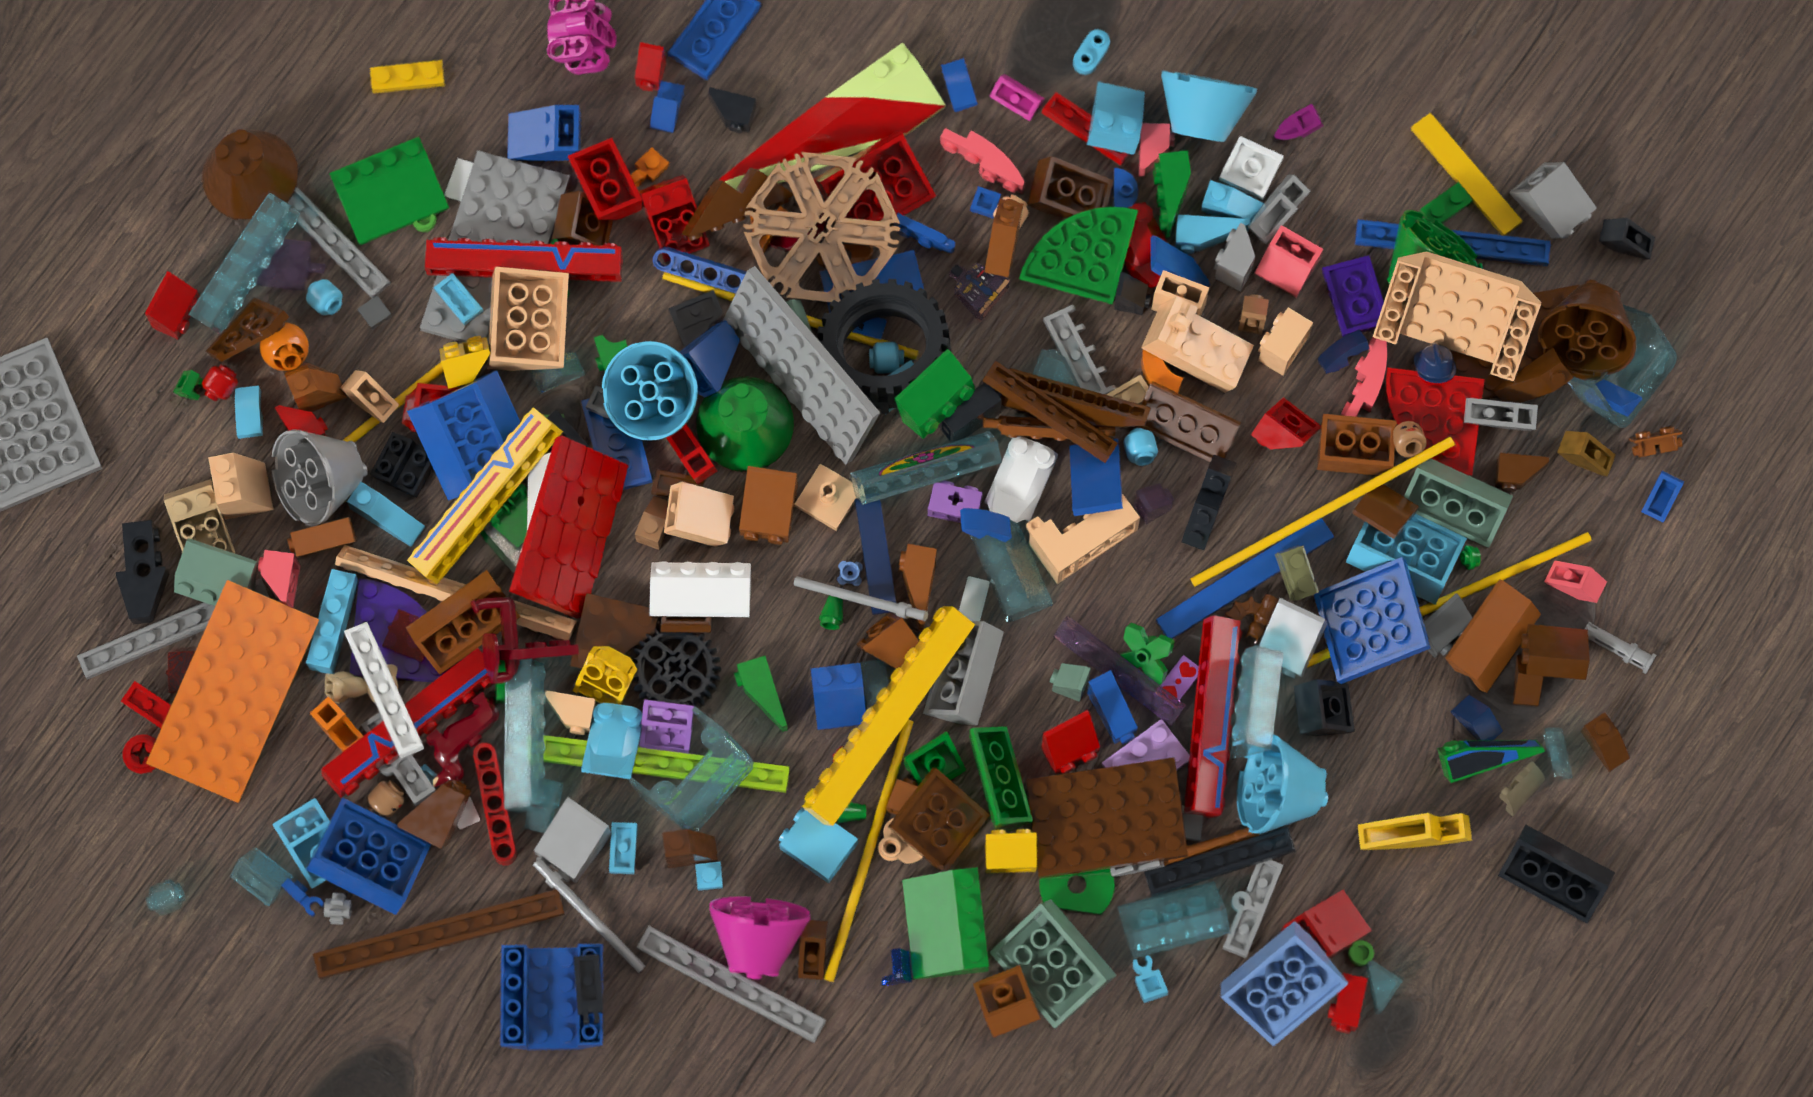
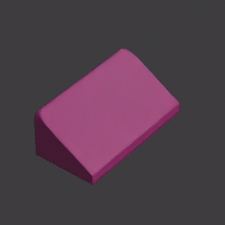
[989,74,1045,121]

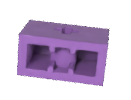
[928,480,982,523]

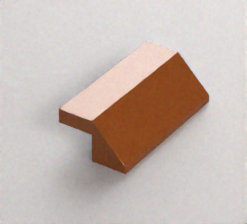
[1445,579,1541,693]

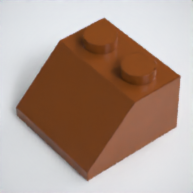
[973,965,1041,1038]

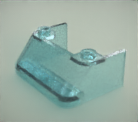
[1568,304,1677,428]
[629,707,753,831]

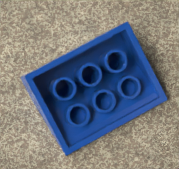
[306,797,431,915]

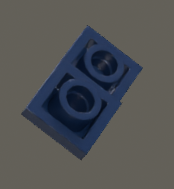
[1317,329,1370,374]

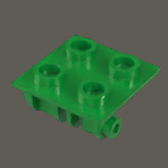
[488,483,528,548]

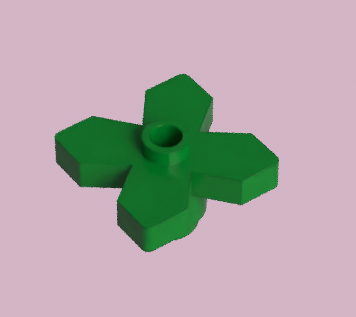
[1116,623,1175,686]

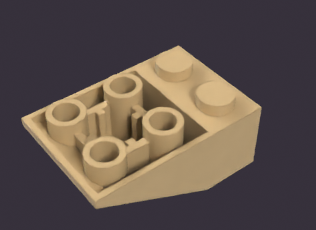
[164,479,235,554]

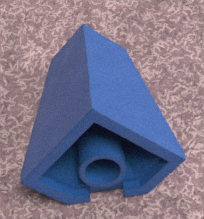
[679,320,740,397]

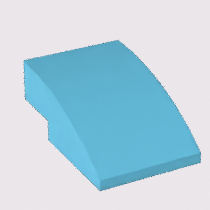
[272,798,330,889]

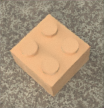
[1258,307,1313,376]

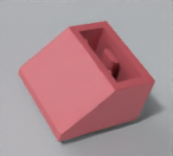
[1255,225,1323,298]

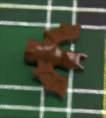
[1225,594,1279,644]

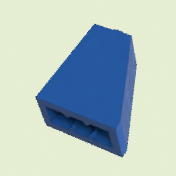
[1087,670,1138,744]

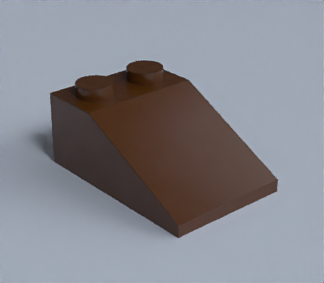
[1027,156,1114,218]

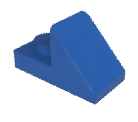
[650,81,685,133]

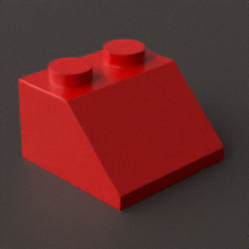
[145,271,201,340]

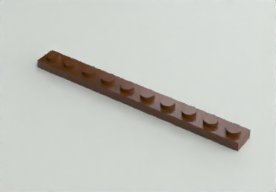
[313,890,565,979]

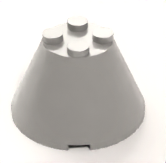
[271,429,368,527]

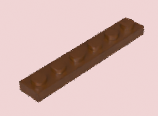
[982,361,1118,463]

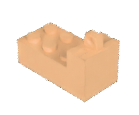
[1141,296,1254,393]
[1026,494,1140,584]

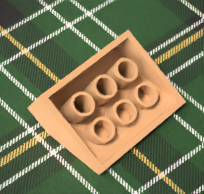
[487,267,569,371]

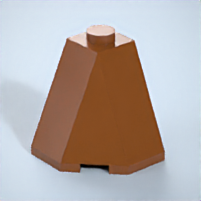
[284,362,347,412]
[857,613,919,669]

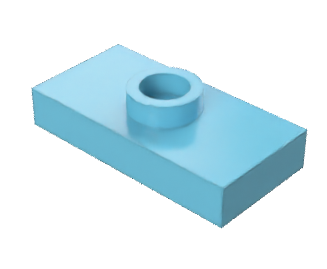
[434,273,484,326]

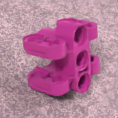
[547,0,617,75]

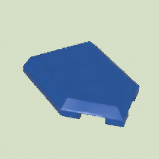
[1150,236,1210,287]

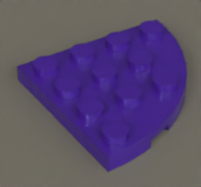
[350,579,450,682]

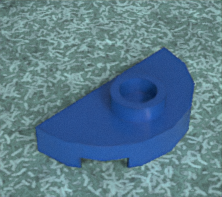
[1114,168,1139,208]

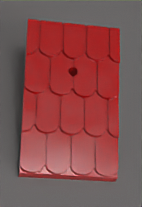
[509,435,628,619]

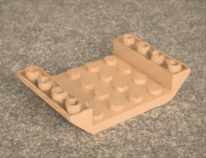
[1373,251,1541,381]

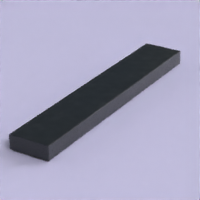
[1144,827,1296,897]

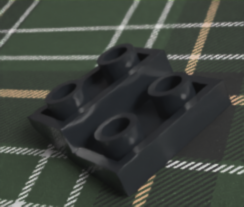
[370,432,433,498]

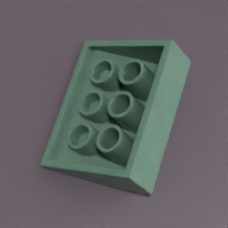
[990,899,1117,1029]

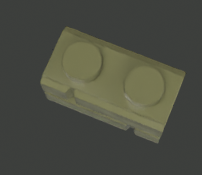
[1275,545,1319,600]

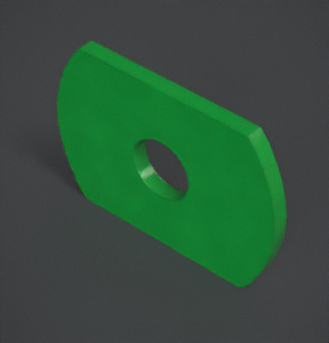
[1039,868,1114,915]

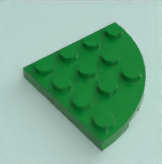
[1019,207,1138,304]

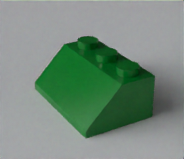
[895,349,975,439]

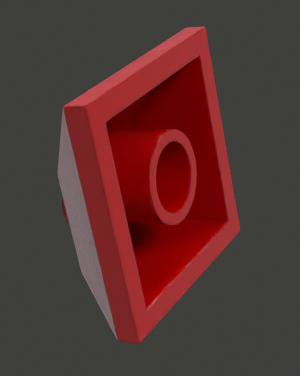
[1251,397,1321,450]

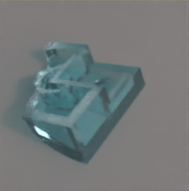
[1543,727,1573,780]

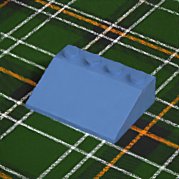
[1221,921,1348,1046]

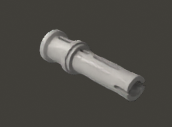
[1585,622,1656,674]

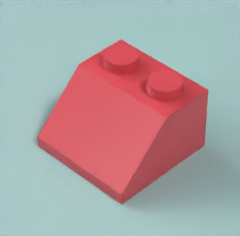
[258,550,300,608]

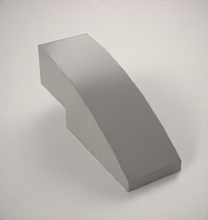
[1248,174,1310,244]

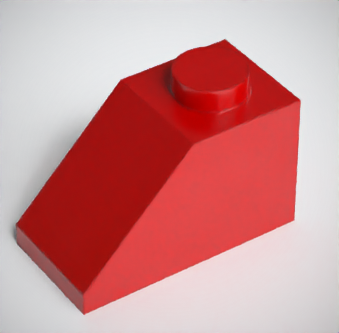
[635,42,666,91]
[275,405,328,436]

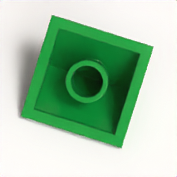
[904,732,966,786]

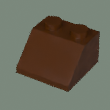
[552,191,613,246]

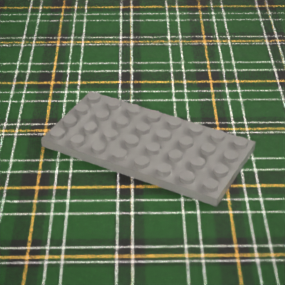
[420,151,570,345]
[723,266,880,465]

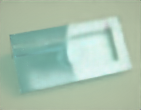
[230,847,293,907]

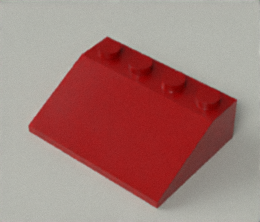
[814,131,936,245]

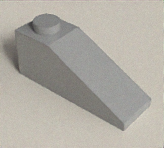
[1464,398,1538,431]

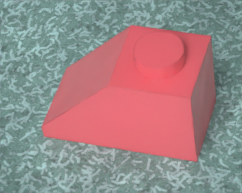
[1139,123,1174,177]
[1544,561,1607,603]

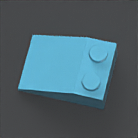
[1087,82,1145,155]

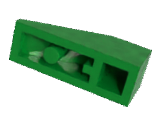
[734,656,788,732]

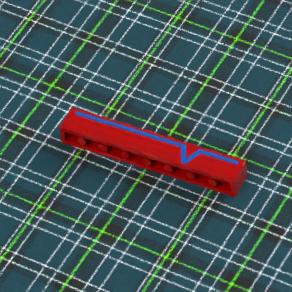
[425,237,623,282]
[1184,615,1242,818]
[322,648,492,798]

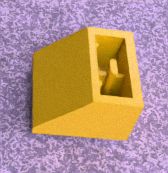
[439,336,490,389]
[985,829,1037,873]

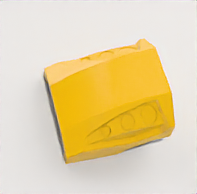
[573,646,637,705]

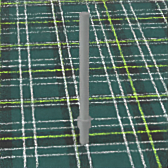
[794,576,928,621]
[533,858,645,973]

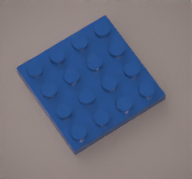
[1314,557,1431,684]

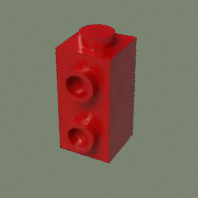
[1327,973,1368,1033]

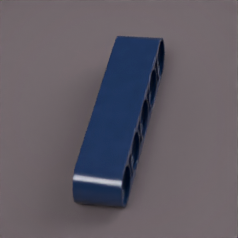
[855,495,896,615]

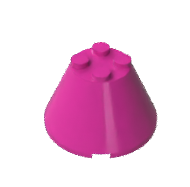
[709,896,810,979]

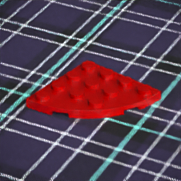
[1386,368,1485,477]

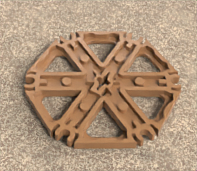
[743,152,900,303]

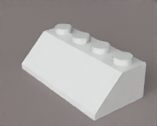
[650,561,751,617]

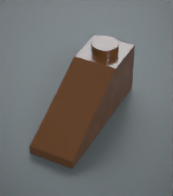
[1493,347,1573,403]

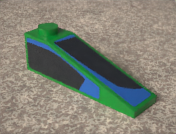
[1437,740,1545,783]

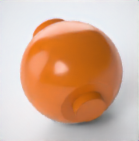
[260,322,309,371]

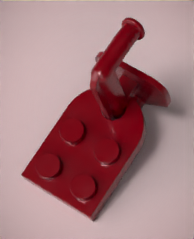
[471,596,579,684]

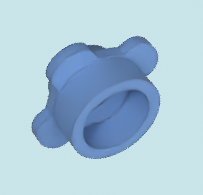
[837,561,863,586]

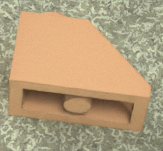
[340,370,399,423]
[545,691,597,735]

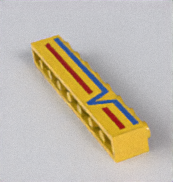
[407,407,563,584]

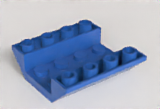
[407,370,521,500]
[501,944,603,1050]

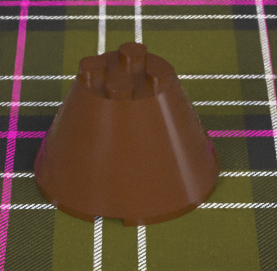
[202,129,299,221]
[1538,280,1637,376]

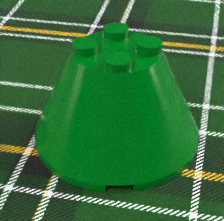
[1387,210,1483,284]
[696,377,794,472]

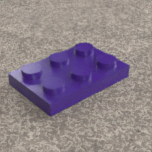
[1322,255,1384,337]

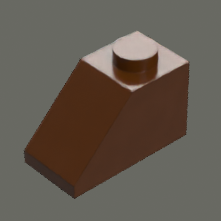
[1495,453,1549,492]
[1580,712,1630,772]
[798,920,828,980]

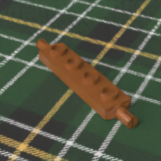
[983,416,1116,441]

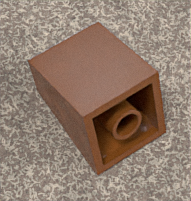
[739,466,798,545]

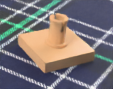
[795,464,862,531]

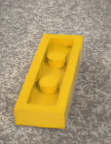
[370,60,445,93]

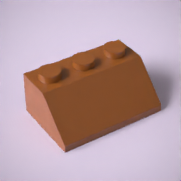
[1317,414,1397,476]

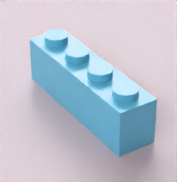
[306,569,359,674]

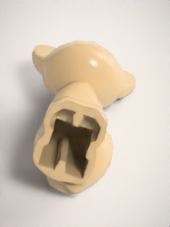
[325,664,398,703]

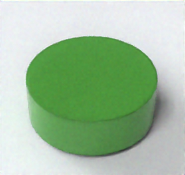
[413,214,437,232]
[1348,940,1374,967]

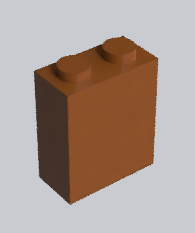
[984,199,1024,277]
[287,517,357,557]

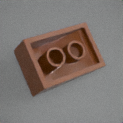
[899,544,937,632]

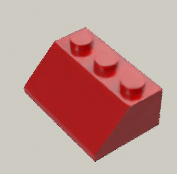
[568,138,642,220]

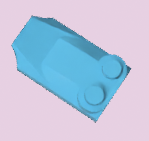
[581,703,643,779]

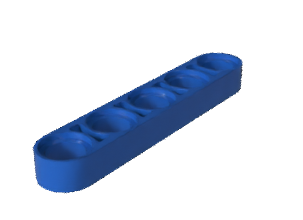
[653,247,747,294]

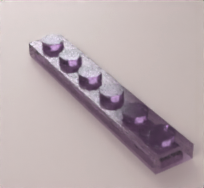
[1053,616,1186,726]

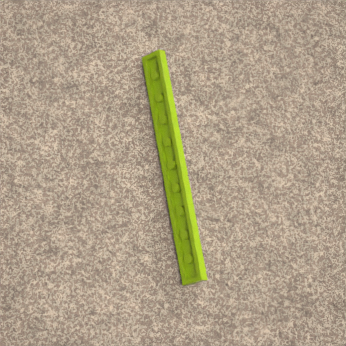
[539,735,790,793]

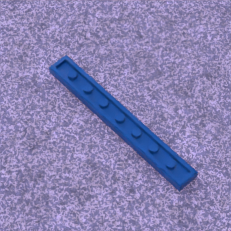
[1355,219,1551,266]
[1156,518,1334,639]

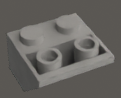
[1213,223,1255,292]

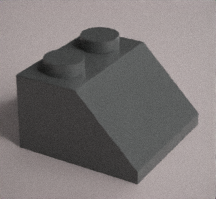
[1424,593,1472,658]

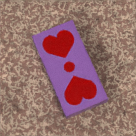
[1153,655,1199,710]

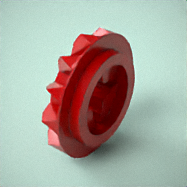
[122,734,156,774]

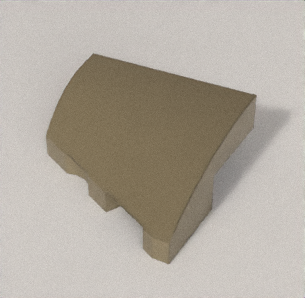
[1499,761,1545,816]

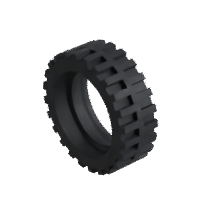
[817,279,952,414]

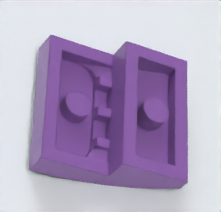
[639,699,694,754]

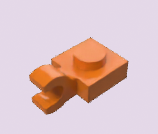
[631,147,669,188]

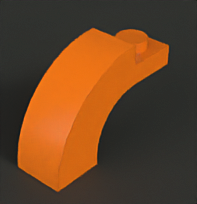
[1141,349,1183,393]
[310,696,363,752]

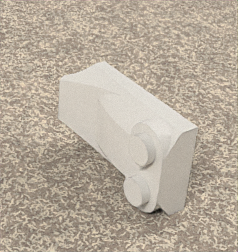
[985,437,1058,523]

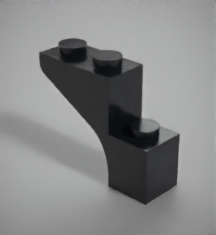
[1181,455,1237,550]

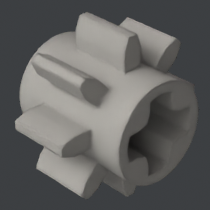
[324,893,352,925]

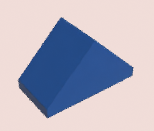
[1641,471,1684,523]

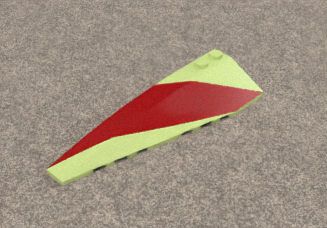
[709,43,946,189]

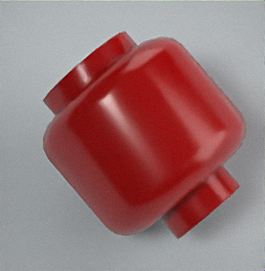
[202,364,238,402]

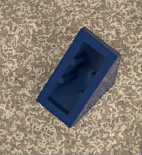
[1451,695,1503,740]

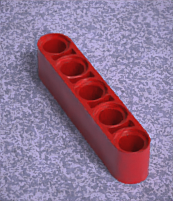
[473,743,517,866]

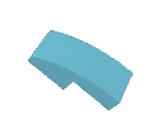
[235,385,263,439]

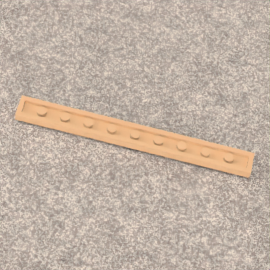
[335,545,577,640]

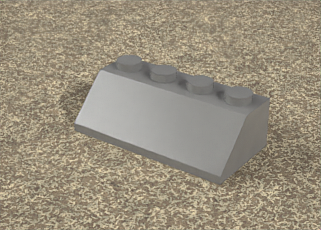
[923,621,1004,725]

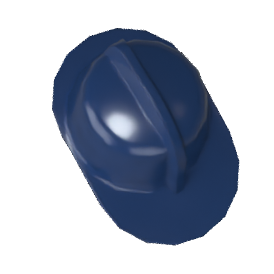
[1414,342,1456,383]

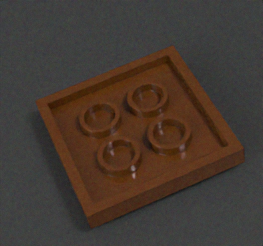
[888,768,990,872]

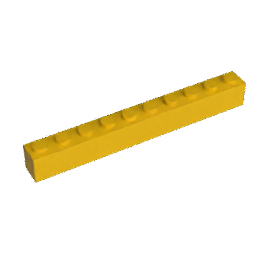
[802,606,975,826]

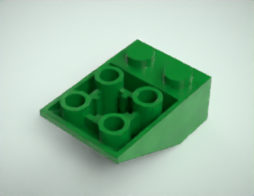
[1153,150,1191,238]

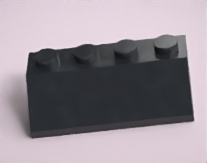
[1498,824,1615,924]

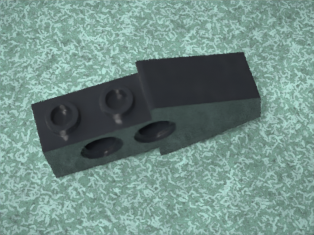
[116,520,169,625]

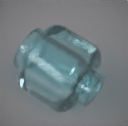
[146,879,186,916]

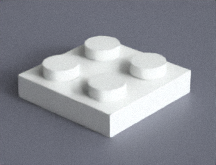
[1219,136,1284,200]

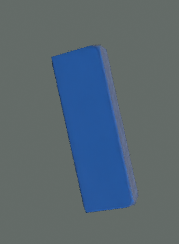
[1586,379,1642,417]

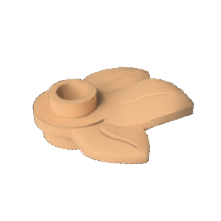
[878,818,923,864]

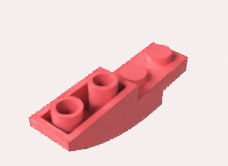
[941,128,1025,194]
[1341,337,1387,417]

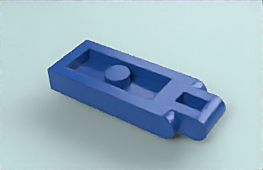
[894,213,955,253]

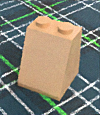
[208,453,274,520]

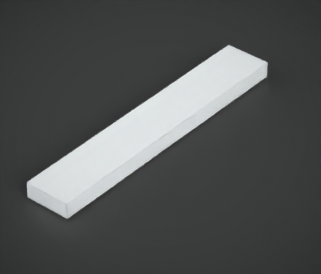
[344,622,424,759]

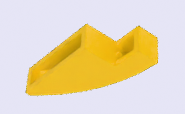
[1358,813,1472,850]

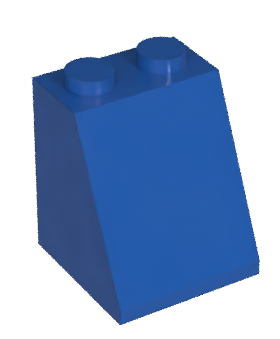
[811,663,866,730]

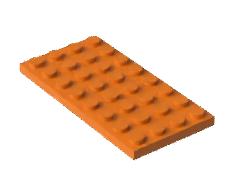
[146,580,320,803]

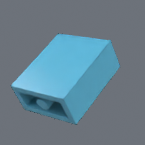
[779,808,858,884]

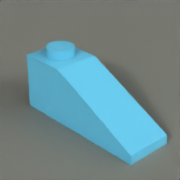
[1201,180,1264,223]
[1175,215,1250,254]
[347,482,425,547]

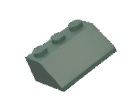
[174,538,257,606]

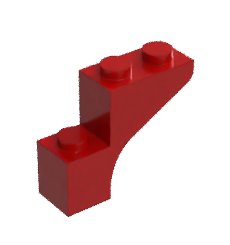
[666,424,718,485]

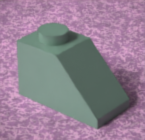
[1050,663,1091,702]

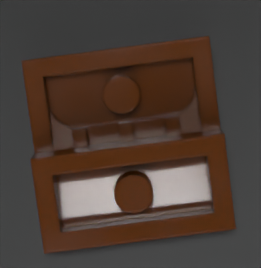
[1352,484,1419,539]

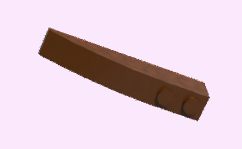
[1001,368,1151,427]

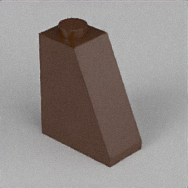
[397,780,472,849]
[662,829,718,868]

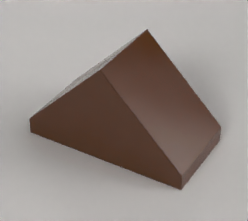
[1513,655,1543,707]

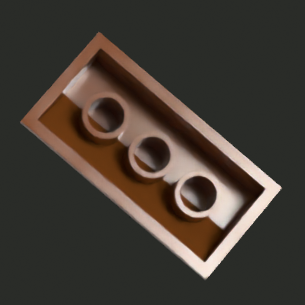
[406,570,521,675]

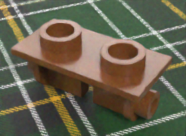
[1629,426,1682,458]

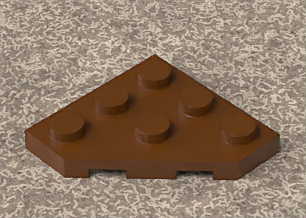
[206,297,289,362]
[570,593,658,669]

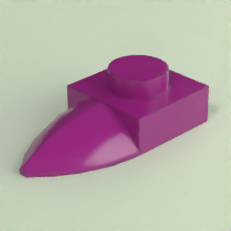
[1274,104,1324,140]

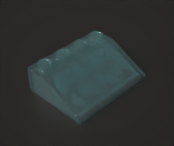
[1230,646,1283,759]

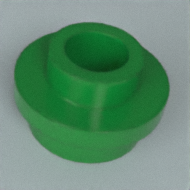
[1460,545,1481,570]

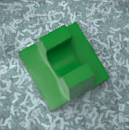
[173,370,203,400]

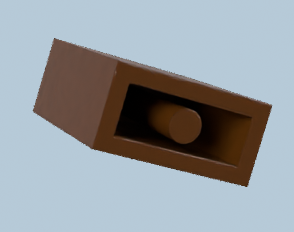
[1521,624,1590,680]

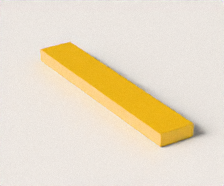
[1411,113,1523,236]

